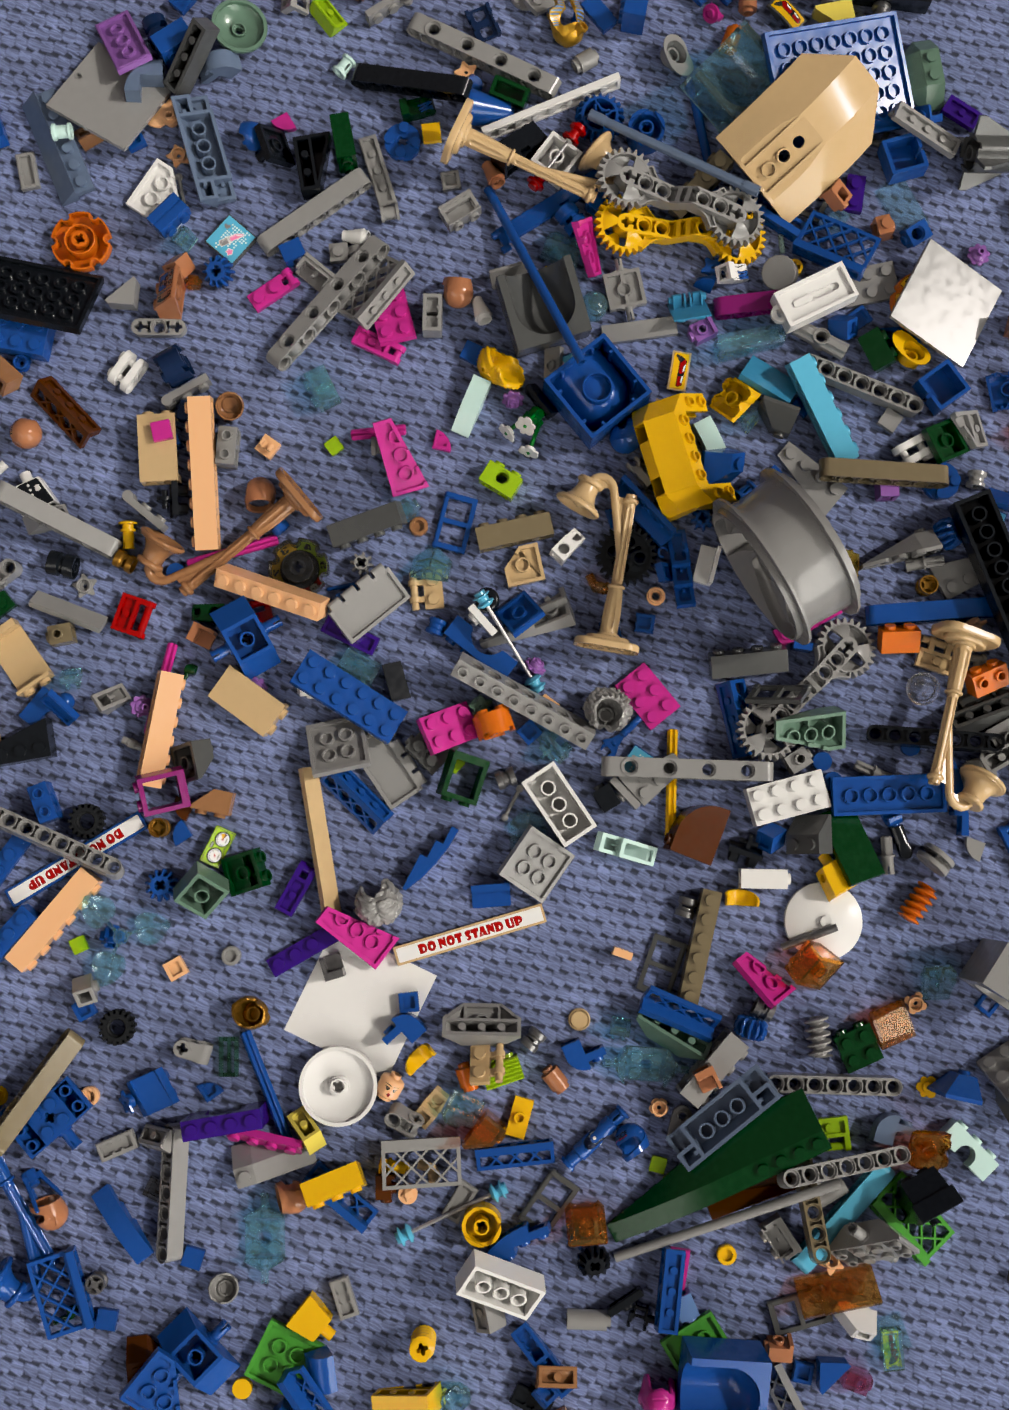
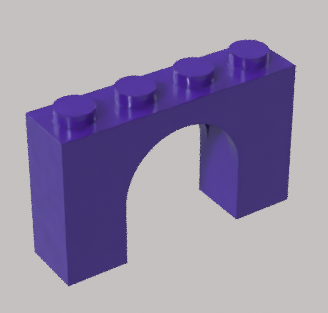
[180,1101,270,1142]

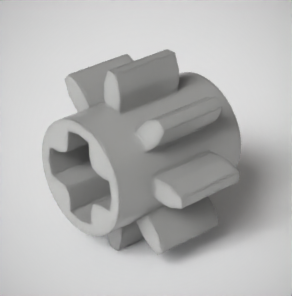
[350,552,374,576]

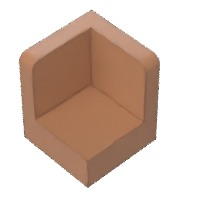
[162,252,196,279]
[186,621,218,650]
[692,1063,723,1093]

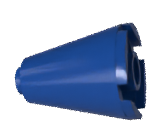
[469,88,514,127]

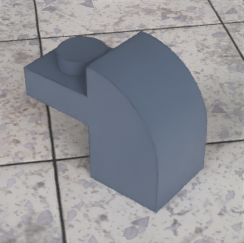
[200,49,242,85]
[869,1112,918,1147]

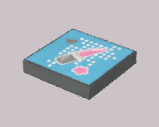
[205,214,257,267]

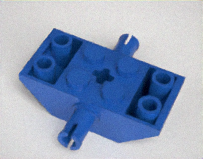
[209,595,283,679]
[15,1076,93,1159]
[157,1307,241,1395]

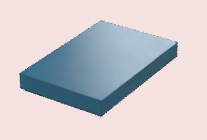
[738,355,797,403]

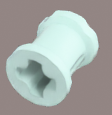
[332,53,356,80]
[50,122,74,141]

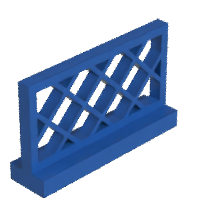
[792,210,882,282]
[26,1245,96,1340]

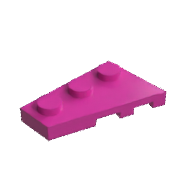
[571,216,602,278]
[732,952,796,1010]

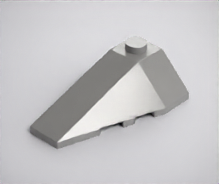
[858,528,943,571]
[231,1142,317,1189]

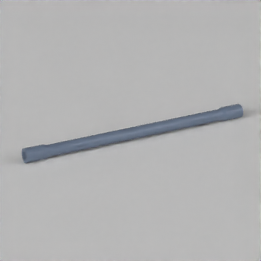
[587,109,761,197]

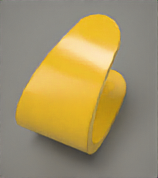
[725,889,760,907]
[405,1043,437,1076]

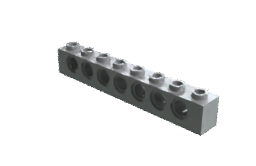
[450,652,596,750]

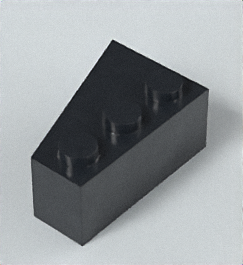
[490,121,548,179]
[292,131,332,200]
[0,718,58,767]

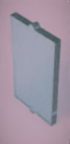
[876,181,930,233]

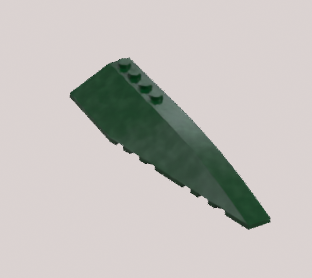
[607,1087,832,1242]

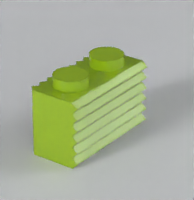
[485,1052,525,1091]

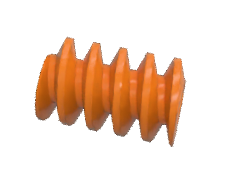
[897,881,937,925]

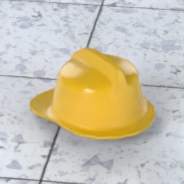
[892,330,931,369]

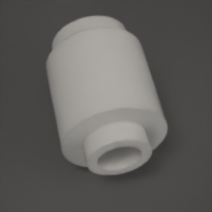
[571,47,599,74]

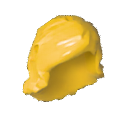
[477,346,525,390]

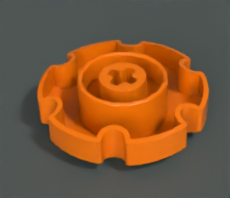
[51,211,113,273]

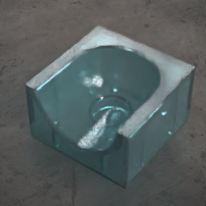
[680,20,771,133]

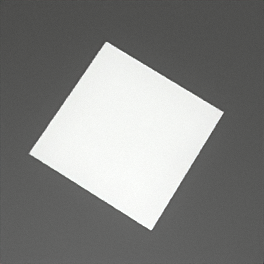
[284,941,437,1077]

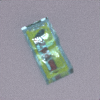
[879,1326,905,1372]

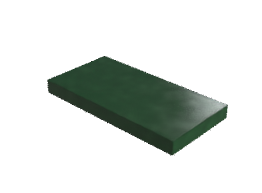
[818,810,885,887]

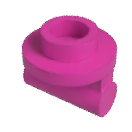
[703,2,724,24]

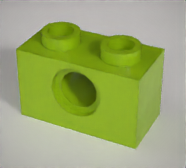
[478,460,523,502]

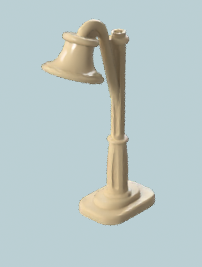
[440,98,616,203]
[556,473,640,656]
[926,620,1006,812]

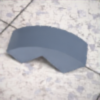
[124,59,165,103]

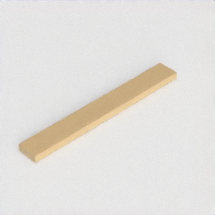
[298,767,341,912]

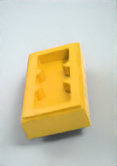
[505,1095,534,1139]

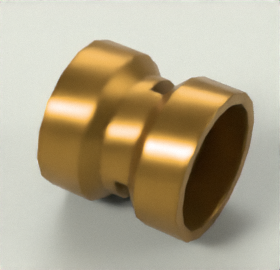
[112,549,138,574]
[915,575,939,597]
[148,818,171,837]

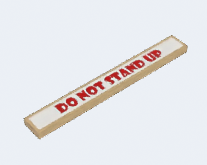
[393,903,547,966]

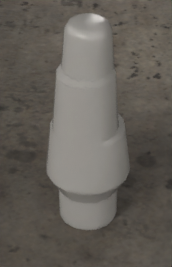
[121,736,142,751]

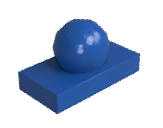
[40,689,80,726]

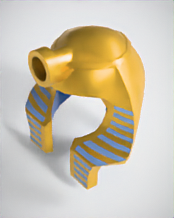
[547,0,588,48]

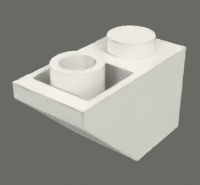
[832,1301,877,1342]

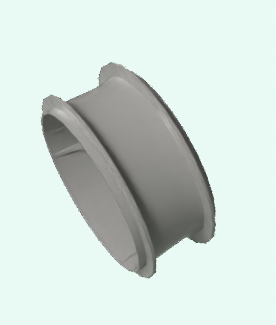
[712,467,861,645]

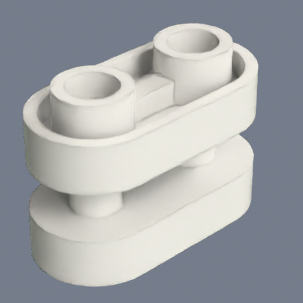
[107,350,149,394]
[891,433,934,463]

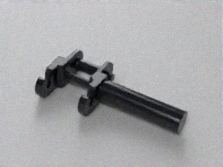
[626,1301,655,1331]

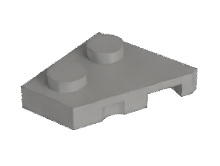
[950,410,989,449]

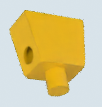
[816,854,858,902]
[286,1290,336,1342]

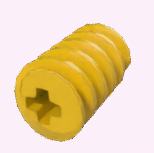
[409,1325,436,1363]

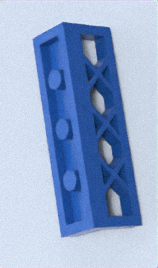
[736,190,806,242]
[617,475,676,548]
[715,678,755,759]
[320,770,394,835]
[638,985,722,1043]
[475,1138,555,1171]
[302,1160,379,1234]
[654,1246,686,1335]
[277,1365,333,1410]

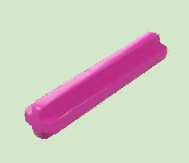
[350,424,406,441]

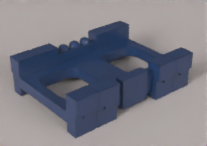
[464,2,502,42]

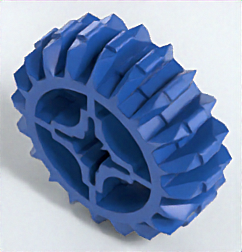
[574,92,625,143]

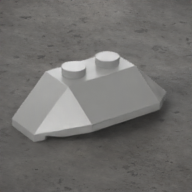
[979,717,1009,773]
[442,1003,521,1046]

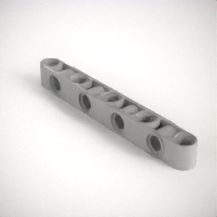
[406,12,562,100]
[266,235,390,371]
[601,756,774,782]

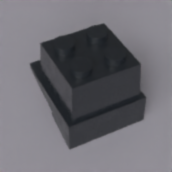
[894,1166,964,1227]

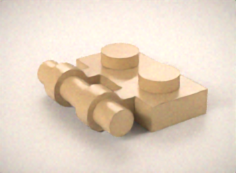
[408,570,445,611]
[913,635,954,676]
[469,1043,505,1086]

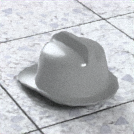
[660,34,694,76]

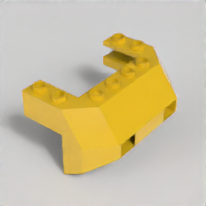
[631,393,736,522]

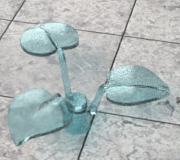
[82,895,171,987]

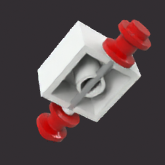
[527,122,586,192]

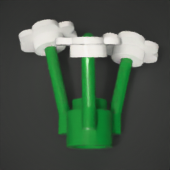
[499,406,544,459]

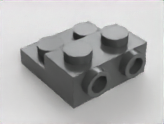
[404,728,459,775]

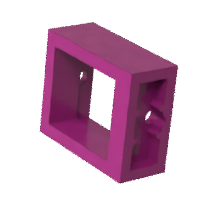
[132,765,191,817]

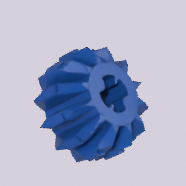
[202,255,235,289]
[933,517,962,551]
[145,869,178,902]
[734,1014,768,1042]

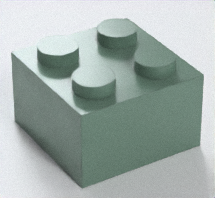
[173,861,230,919]

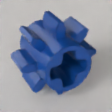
[690,509,712,532]
[99,925,125,949]

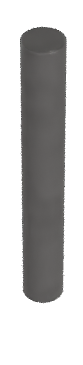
[780,923,839,951]

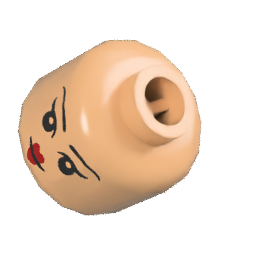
[377,1071,405,1102]

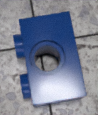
[26,781,64,825]

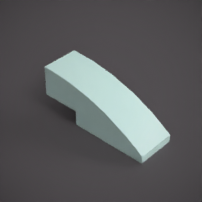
[451,374,491,438]
[692,416,726,451]
[593,831,658,867]

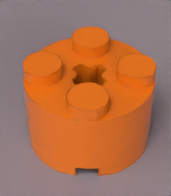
[472,704,516,741]

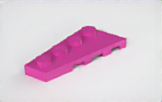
[372,418,429,497]
[314,906,399,970]

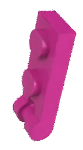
[247,267,300,313]
[351,325,406,366]

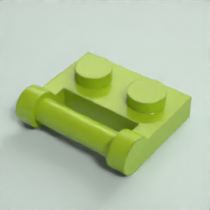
[818,1115,852,1151]

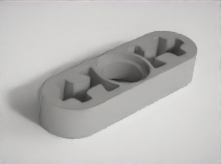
[131,318,187,338]

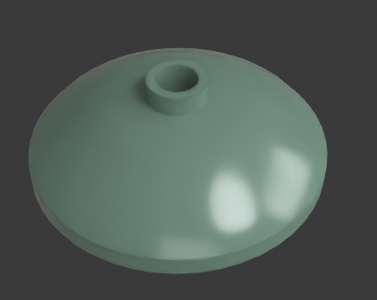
[211,0,268,54]

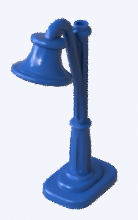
[0,1105,59,1308]

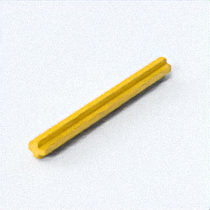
[665,729,678,835]

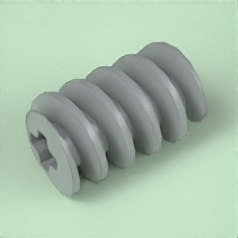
[804,1015,833,1058]

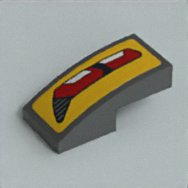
[766,0,807,29]

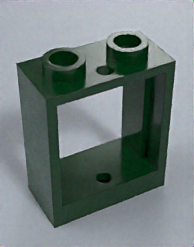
[329,112,358,175]
[436,749,490,808]

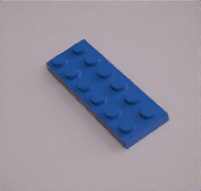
[289,649,408,745]
[830,774,947,816]

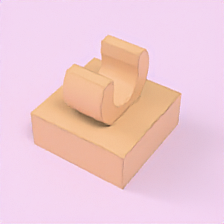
[254,433,281,461]

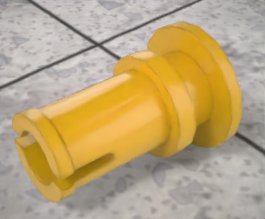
[118,520,138,549]
[378,1157,409,1174]

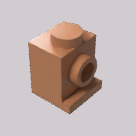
[819,178,853,212]
[870,214,895,243]
[763,1333,794,1363]

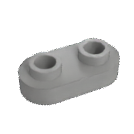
[667,1105,692,1136]

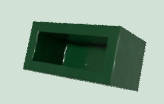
[489,75,531,110]
[857,326,898,373]

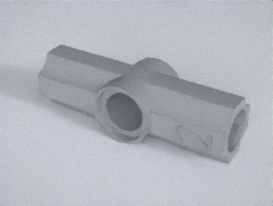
[792,323,850,360]

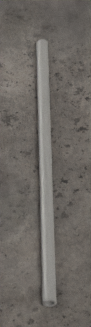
[614,1178,843,1262]

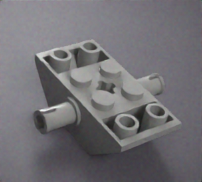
[829,1218,920,1267]

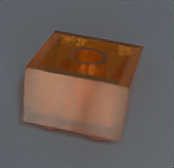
[784,940,844,990]
[462,1108,506,1149]

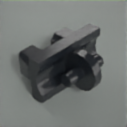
[157,481,188,519]
[727,834,763,869]

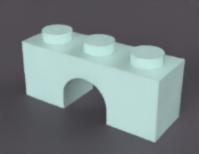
[935,1118,999,1181]

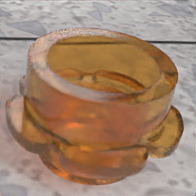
[184,275,203,290]

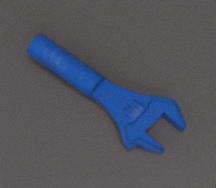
[600,715,642,756]

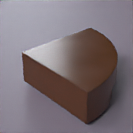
[174,796,193,821]

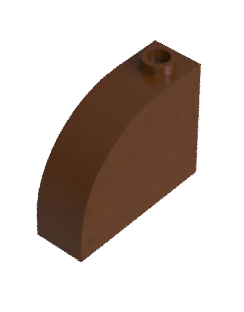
[663,804,731,866]

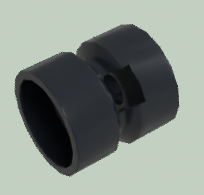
[45,550,80,580]

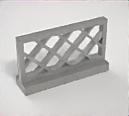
[338,256,415,331]
[380,1136,462,1191]

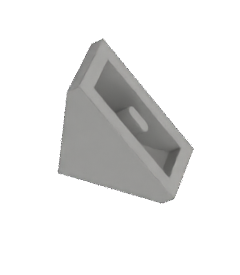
[105,276,140,311]
[90,683,132,715]

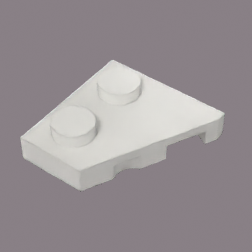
[468,603,498,636]

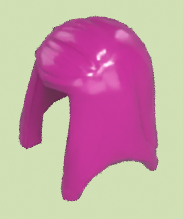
[638,1373,677,1410]

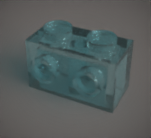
[302,364,342,413]

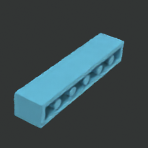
[785,353,859,459]

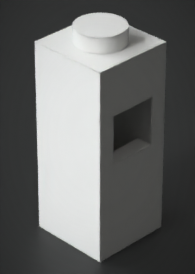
[738,868,791,889]

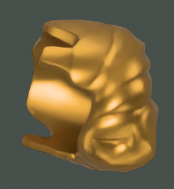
[231,996,270,1030]

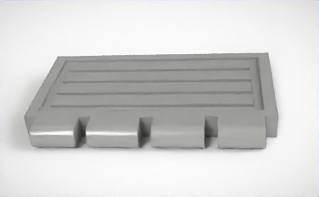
[327,563,410,644]
[363,733,427,810]

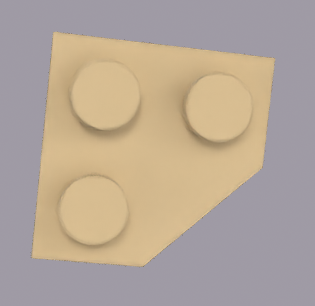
[504,542,546,588]

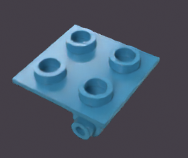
[667,290,712,323]

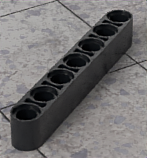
[351,63,473,103]
[866,725,1005,754]

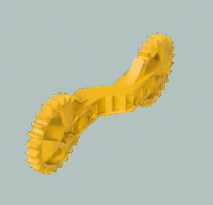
[593,194,766,266]

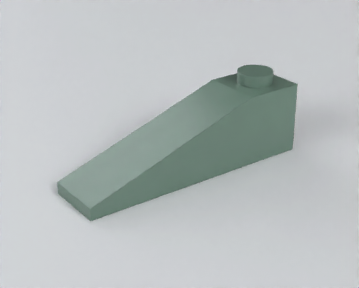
[774,706,846,751]

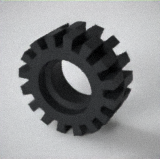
[68,804,106,838]
[98,1009,137,1046]

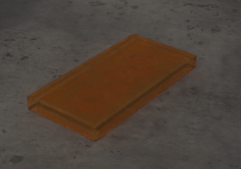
[793,1263,883,1320]

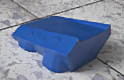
[985,371,1009,412]
[126,1067,180,1117]

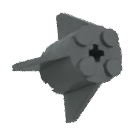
[956,115,1009,191]

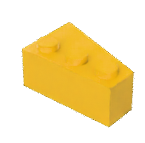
[299,1161,368,1210]
[371,1381,443,1410]

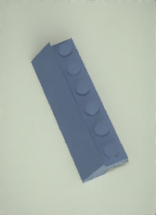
[22,88,96,207]
[170,94,237,208]
[665,1064,781,1172]

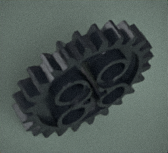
[595,525,657,587]

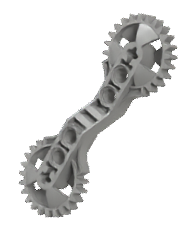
[595,147,765,249]
[735,617,876,762]

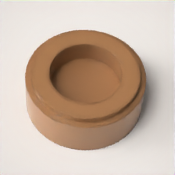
[409,517,428,537]

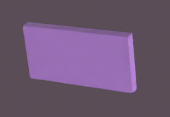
[95,10,153,75]

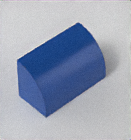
[304,1345,338,1395]

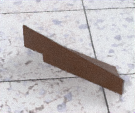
[707,1174,796,1220]

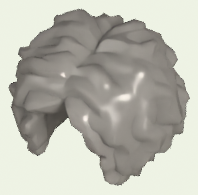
[582,687,633,733]
[353,878,404,927]

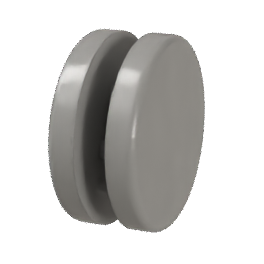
[761,255,798,290]
[916,842,955,877]

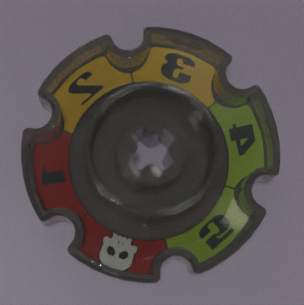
[268,537,330,593]

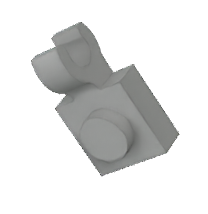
[329,242,360,264]
[626,456,652,491]

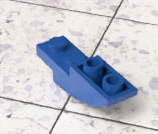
[485,1220,552,1262]

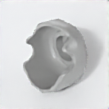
[208,1272,240,1304]

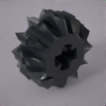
[577,1242,610,1279]

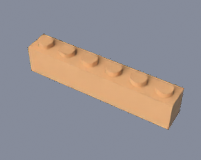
[214,563,330,621]
[136,670,186,789]
[4,867,103,972]

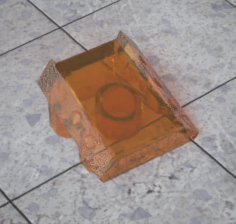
[868,999,916,1050]
[908,1130,952,1170]
[565,1200,608,1247]

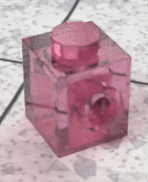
[839,1363,873,1397]

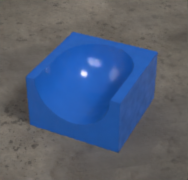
[543,333,652,450]
[674,1336,772,1410]

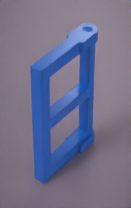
[431,491,478,555]

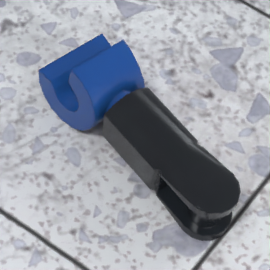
[881,814,913,859]

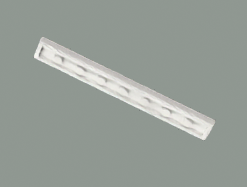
[481,72,621,139]

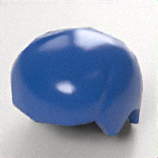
[239,121,261,152]

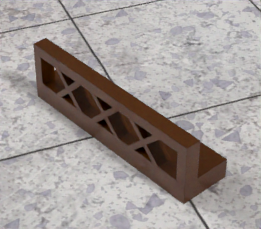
[30,376,102,449]

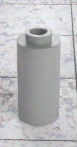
[566,1308,611,1331]

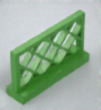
[869,1171,955,1267]

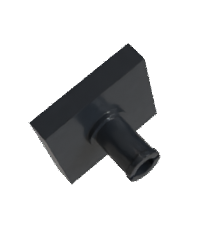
[254,123,295,168]

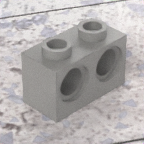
[422,293,443,338]
[215,426,241,470]

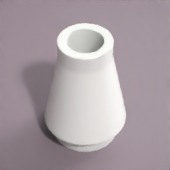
[342,228,370,247]
[471,296,492,326]

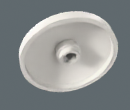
[784,882,862,960]
[299,1046,378,1127]

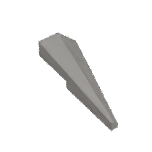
[479,587,576,649]

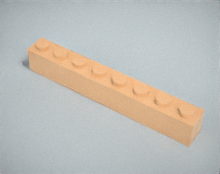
[184,395,221,551]

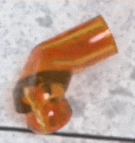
[585,573,610,595]

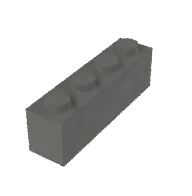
[163,17,220,95]
[326,501,408,550]
[708,643,789,679]

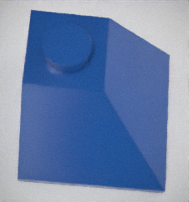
[701,448,745,484]
[928,1069,983,1106]

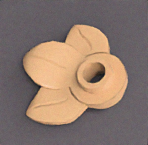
[148,99,178,128]

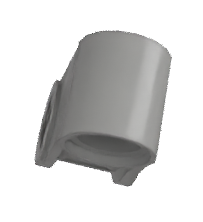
[0,559,23,591]
[173,1037,214,1065]
[384,1102,425,1139]

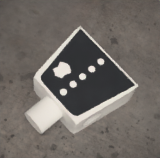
[16,471,60,517]

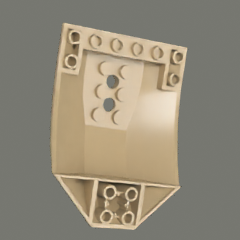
[715,53,879,223]

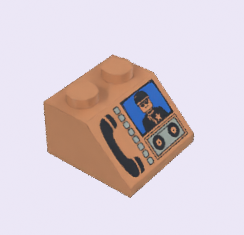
[153,265,186,320]

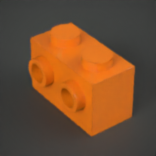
[877,623,921,654]
[965,658,1009,699]

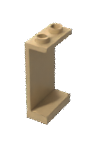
[136,410,182,486]
[0,618,55,698]
[208,665,289,737]

